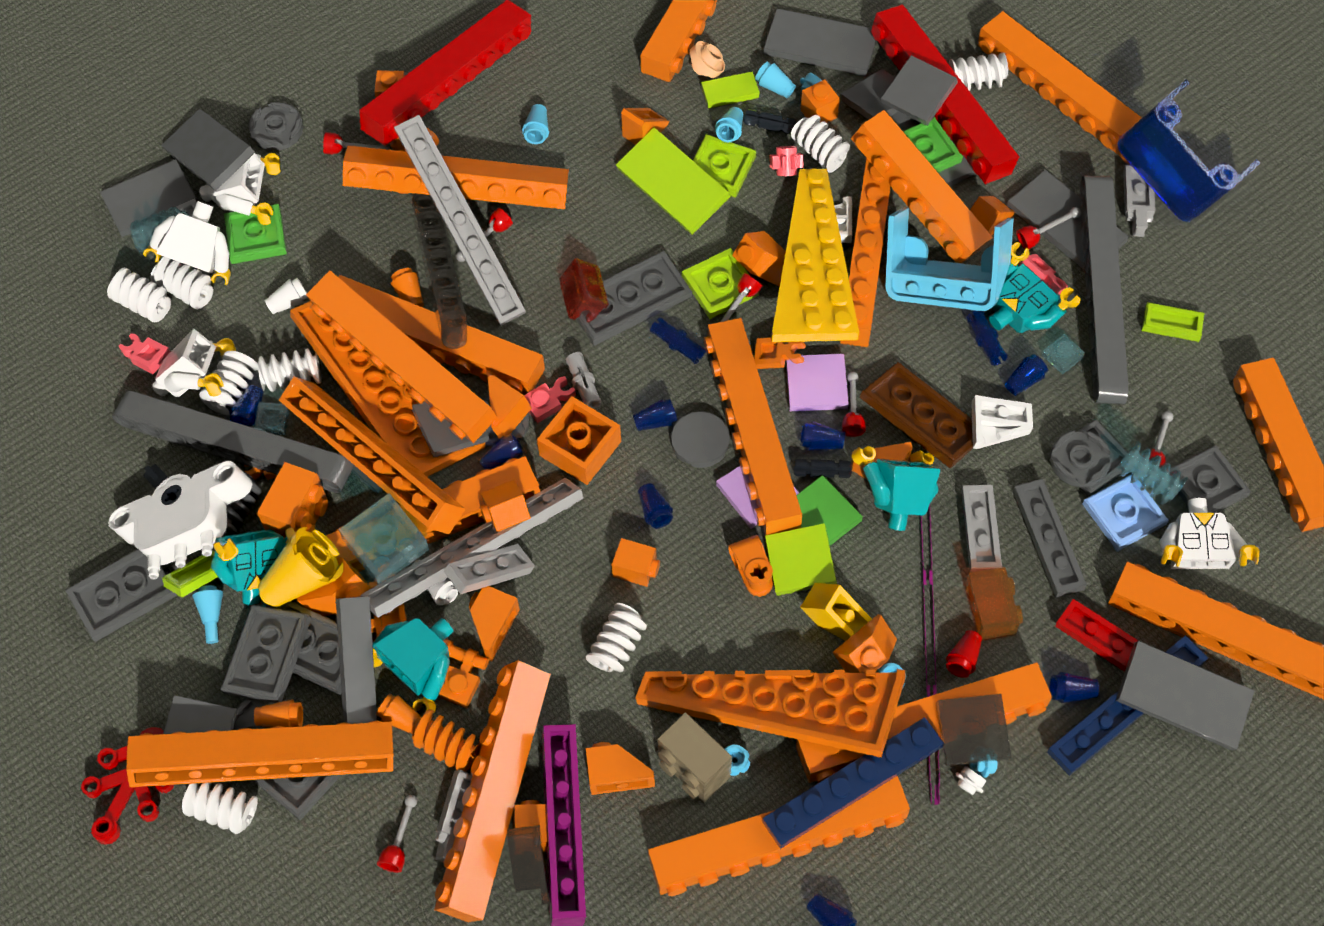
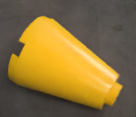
[258,527,344,607]

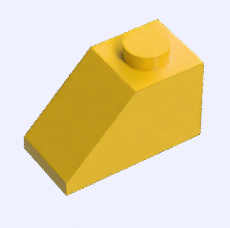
[800,583,872,641]

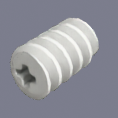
[949,52,1008,91]
[791,115,850,173]
[150,256,213,309]
[107,267,171,323]
[258,348,322,392]
[199,351,258,415]
[586,603,647,672]
[182,782,258,834]

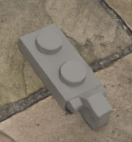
[1123,165,1155,237]
[435,770,473,863]

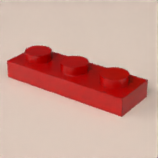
[1055,599,1138,672]

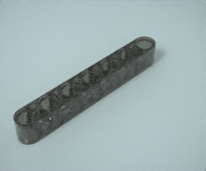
[412,194,467,349]

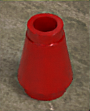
[946,630,982,678]

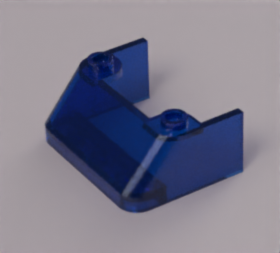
[1117,79,1260,222]

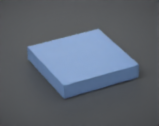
[1082,473,1169,551]

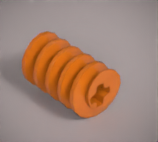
[412,709,481,772]

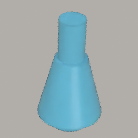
[192,585,223,644]

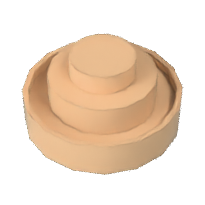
[690,41,725,78]

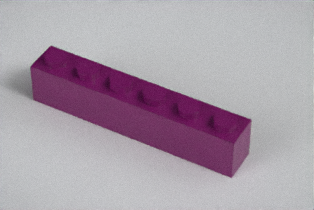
[541,724,586,926]

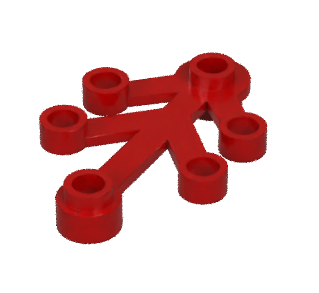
[81,727,175,845]

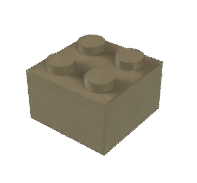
[658,713,732,803]

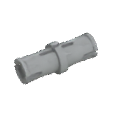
[565,352,602,409]

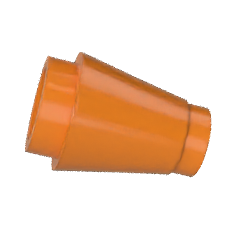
[391,268,424,307]
[376,694,421,734]
[254,699,303,728]

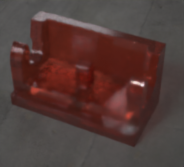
[559,258,609,322]

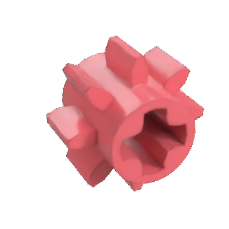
[770,146,804,176]

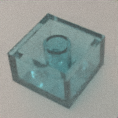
[339,493,429,585]

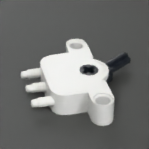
[108,461,252,579]

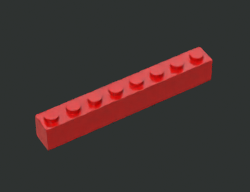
[359,0,531,146]
[871,4,1019,184]

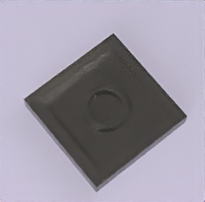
[936,694,1012,766]

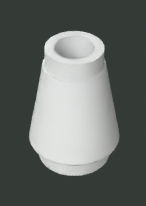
[264,278,308,314]

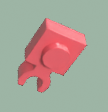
[1018,254,1068,294]
[119,334,170,374]
[524,376,576,424]

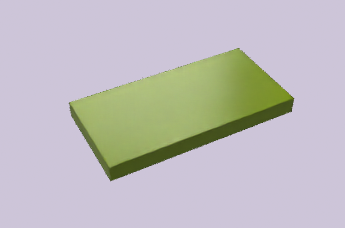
[616,127,731,235]

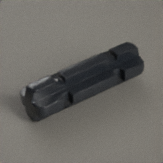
[744,109,797,135]
[793,459,852,478]

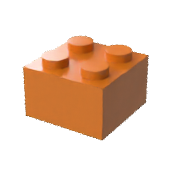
[537,396,621,485]
[257,462,328,538]

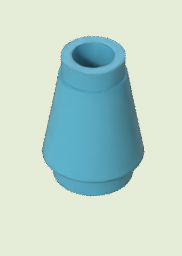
[755,61,796,99]
[522,104,549,144]
[715,107,743,143]

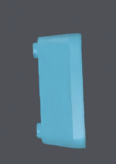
[885,207,1014,311]

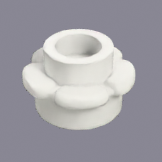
[956,766,987,795]

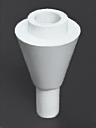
[412,559,458,605]

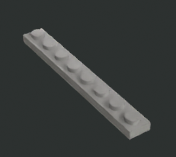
[394,115,526,326]
[361,478,583,618]

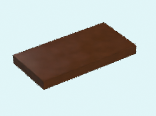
[860,362,973,469]

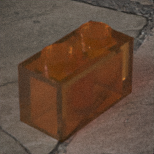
[965,567,1023,641]

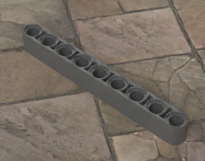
[1080,175,1128,404]
[112,391,354,493]

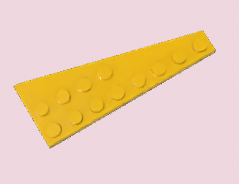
[771,169,859,342]

